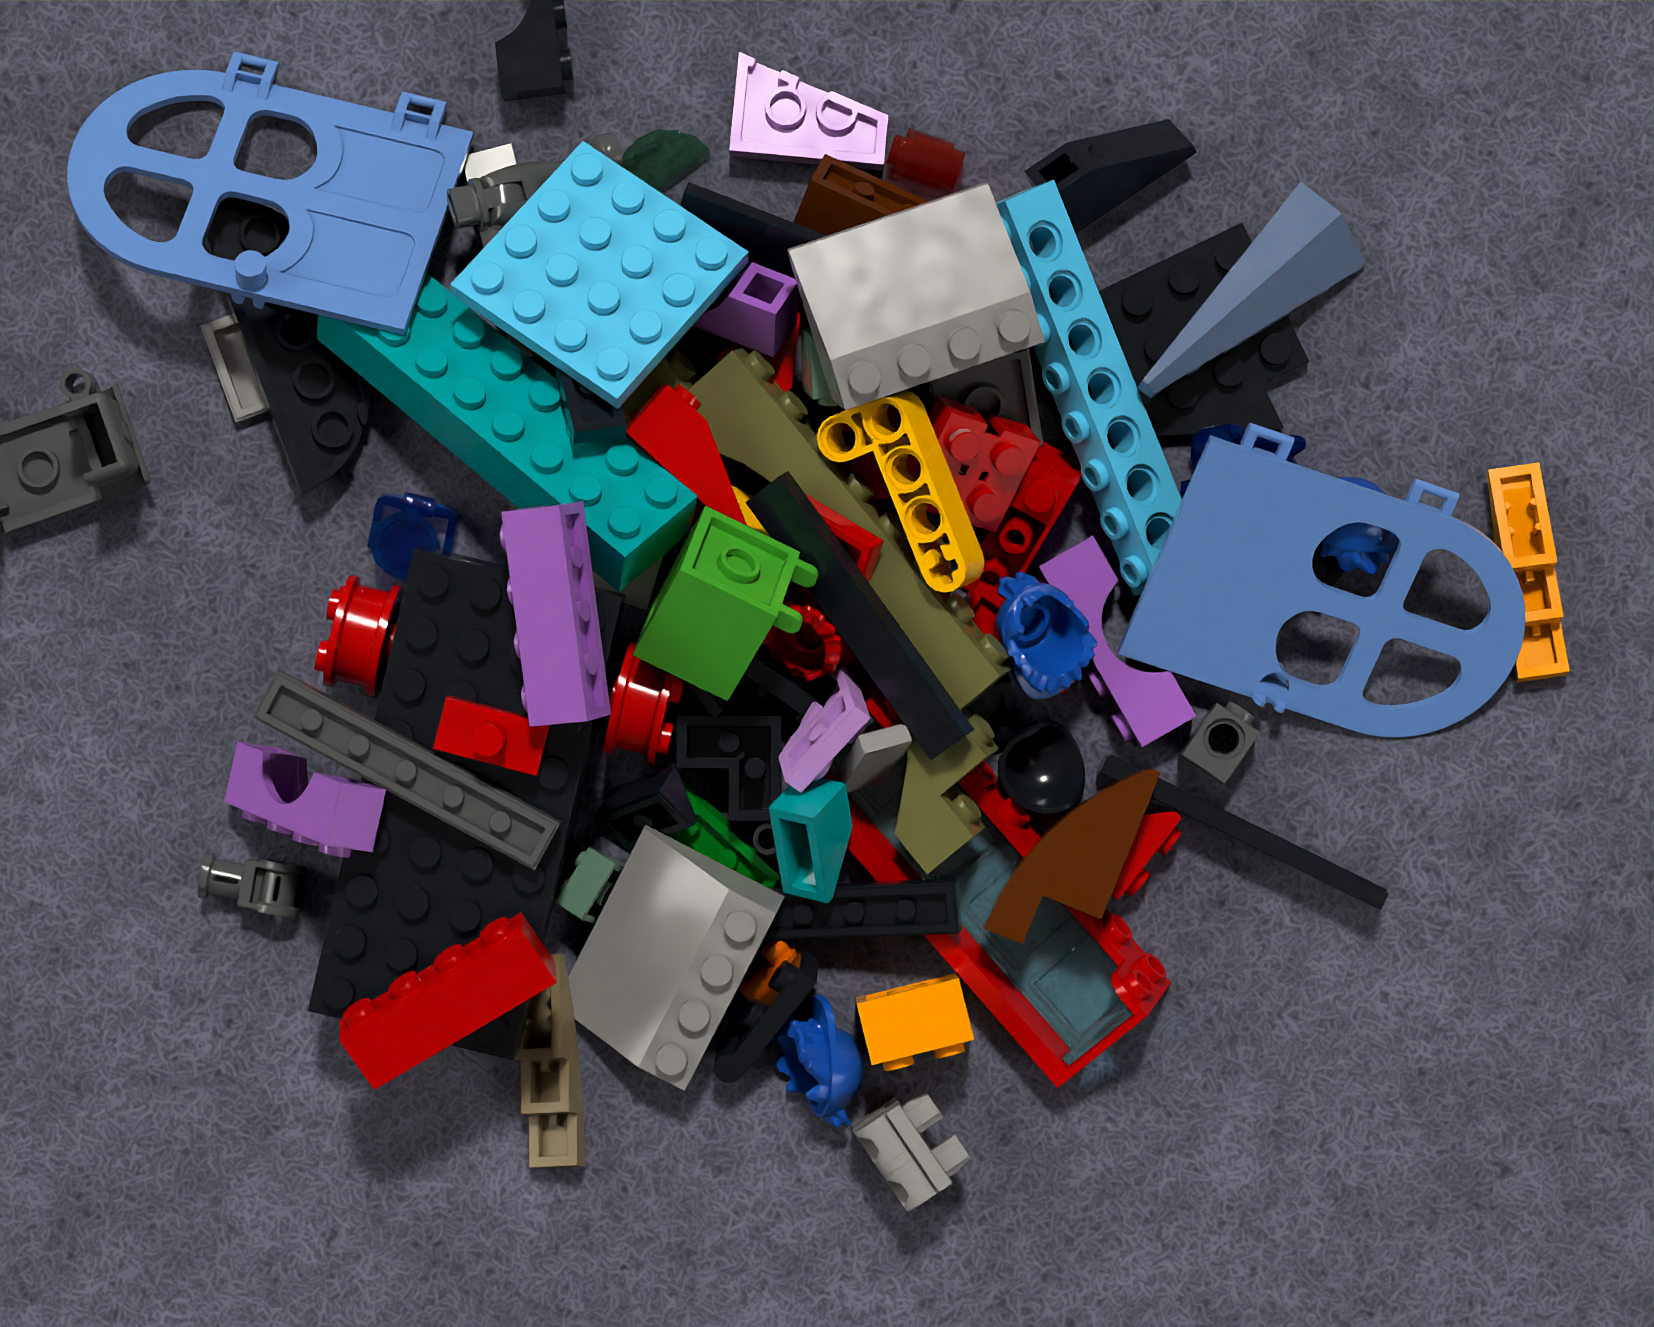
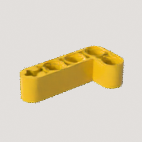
[817,390,985,593]

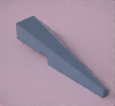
[1137,182,1366,398]

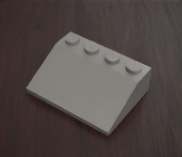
[787,182,1045,410]
[568,825,784,1091]

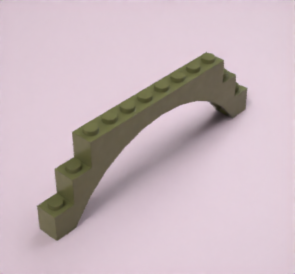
[550,347,1012,875]

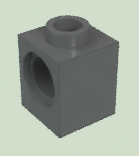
[1178,700,1260,784]

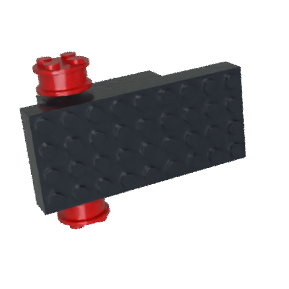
[308,545,686,1060]

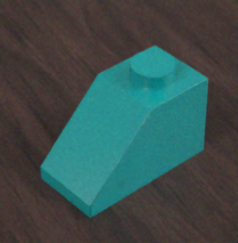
[769,778,853,904]

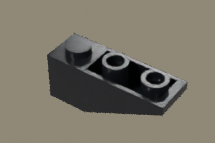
[1024,119,1197,234]

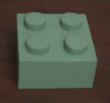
[555,847,625,924]

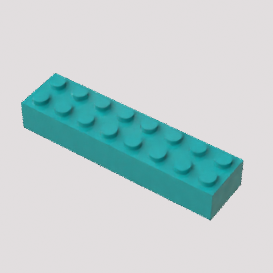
[317,272,698,592]

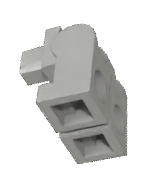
[851,1093,970,1212]

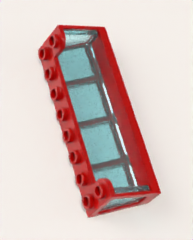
[822,690,1171,1088]

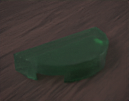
[622,129,710,190]

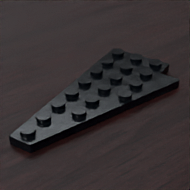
[890,223,1309,441]

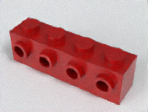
[339,912,557,1090]

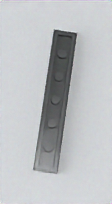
[252,669,561,870]

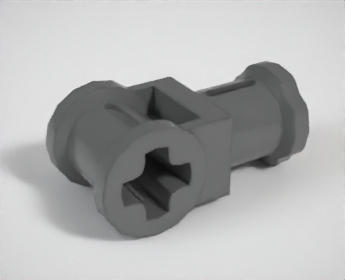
[198,852,306,918]

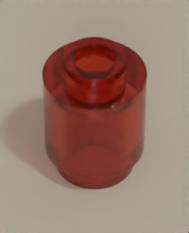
[886,128,966,192]

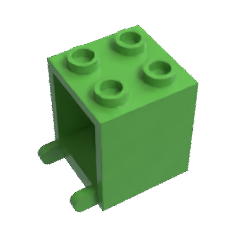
[632,506,819,701]

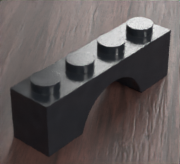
[495,0,574,101]

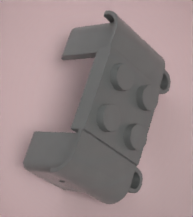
[0,368,151,536]

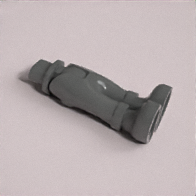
[447,133,623,232]

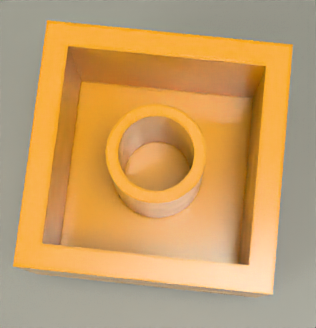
[856,973,974,1071]

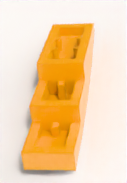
[1487,462,1570,683]

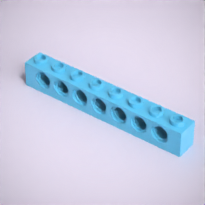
[996,180,1182,596]

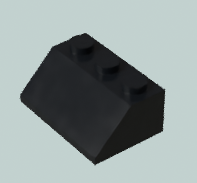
[680,182,827,312]

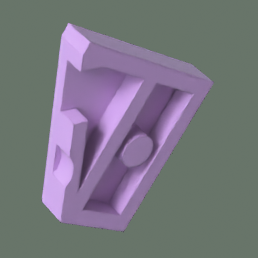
[778,662,870,793]

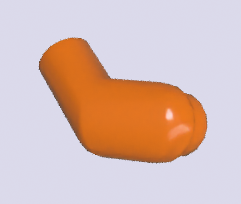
[738,940,797,1002]

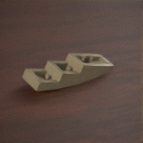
[514,954,585,1169]

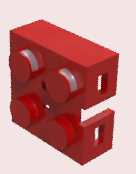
[907,395,1041,532]

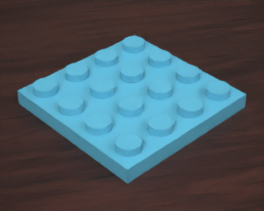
[450,141,749,409]

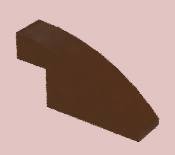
[982,768,1161,944]

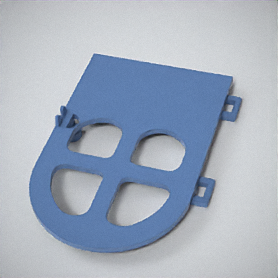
[67,51,474,335]
[1117,423,1526,737]

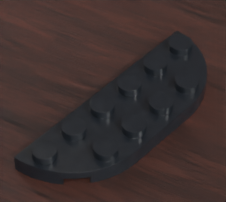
[205,197,370,495]

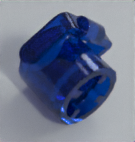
[367,492,459,582]

